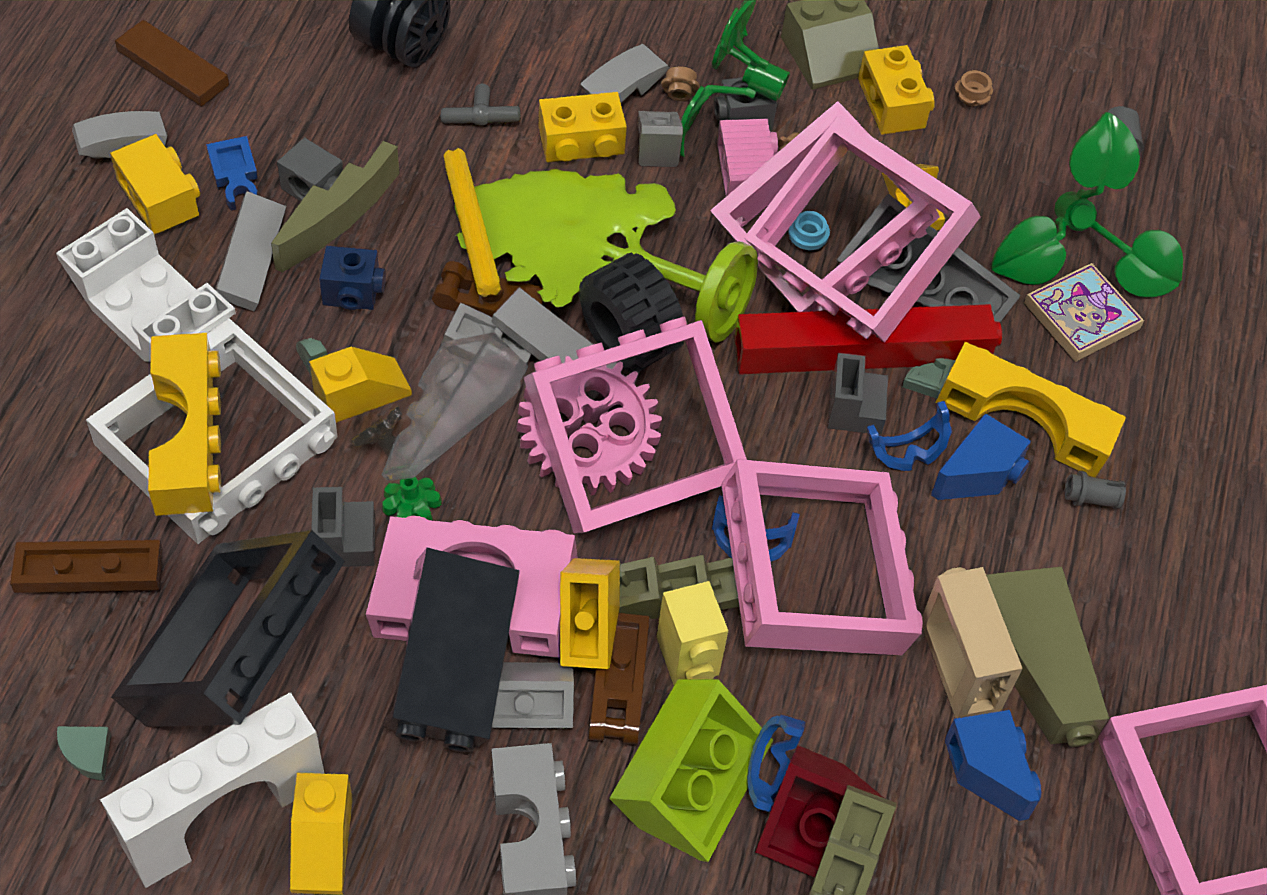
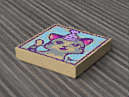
[1024,263,1144,362]

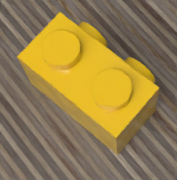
[858,45,934,135]
[539,92,627,162]
[110,134,200,235]

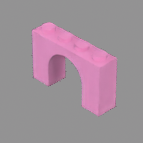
[366,516,578,658]

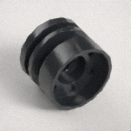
[348,0,451,67]

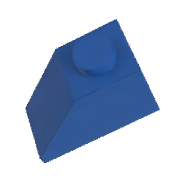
[931,413,1031,500]

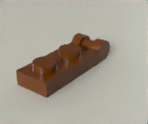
[432,261,555,317]
[589,613,650,745]

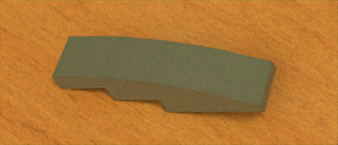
[271,141,399,273]
[619,555,739,619]
[809,785,897,895]

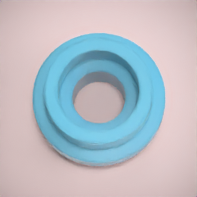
[788,211,830,250]

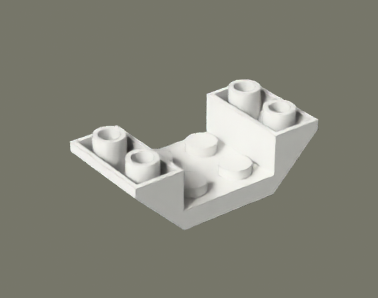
[56,208,236,361]

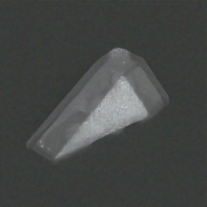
[381,332,529,481]

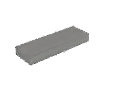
[215,191,286,311]
[491,287,617,400]

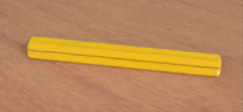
[443,148,501,297]

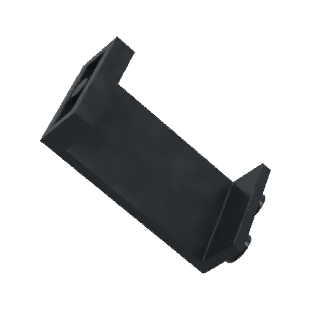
[383,547,520,752]

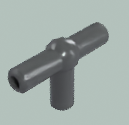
[441,84,521,126]

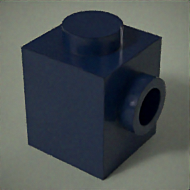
[319,246,386,310]

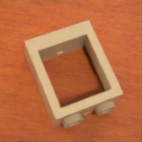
[922,567,1023,718]

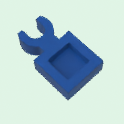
[206,136,258,211]

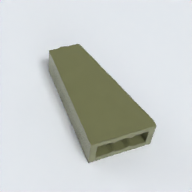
[986,567,1109,747]

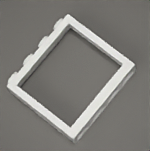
[86,319,338,544]

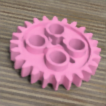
[516,356,662,495]

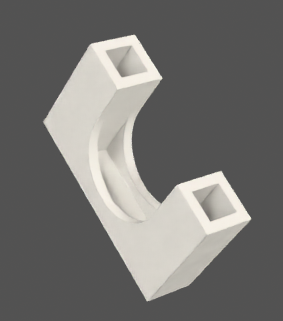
[100,692,324,888]

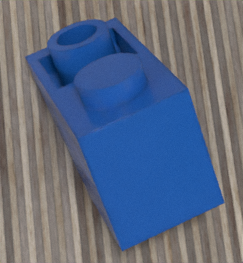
[944,710,1041,821]

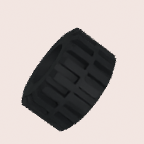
[579,252,684,373]

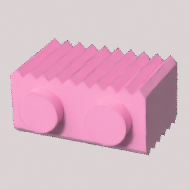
[717,119,778,197]

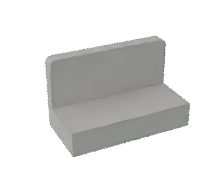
[492,662,574,728]

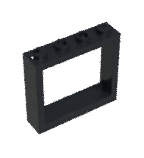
[111,530,345,727]

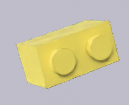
[657,581,728,685]

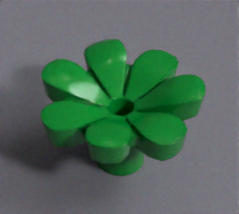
[382,472,442,520]

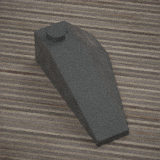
[836,194,1021,322]

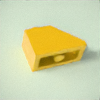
[309,346,412,423]
[560,558,620,669]
[290,773,353,895]

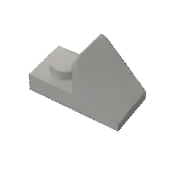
[638,111,683,167]

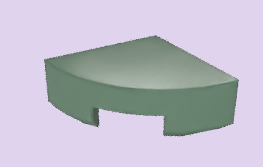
[296,338,327,377]
[902,358,955,399]
[57,726,111,780]

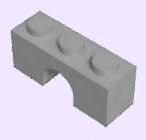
[492,743,576,895]

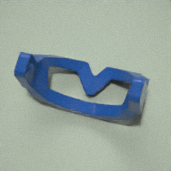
[867,401,952,471]
[712,495,800,562]
[747,715,806,812]

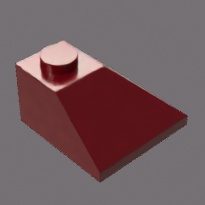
[755,745,884,877]

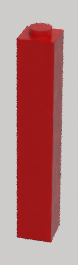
[734,304,1002,374]

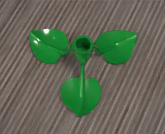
[680,0,790,158]
[991,112,1183,297]

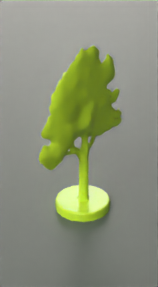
[454,169,758,343]

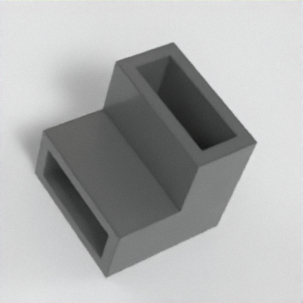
[827,353,888,435]
[312,487,375,567]

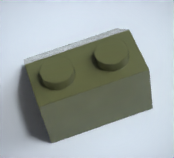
[781,0,879,90]

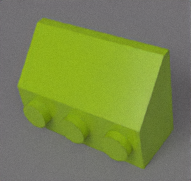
[609,679,773,862]

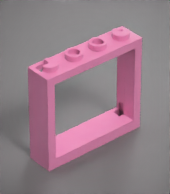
[710,101,940,312]
[744,115,981,342]
[523,317,747,533]
[721,459,923,655]
[1098,685,1267,895]

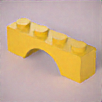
[148,333,221,516]
[935,342,1126,477]

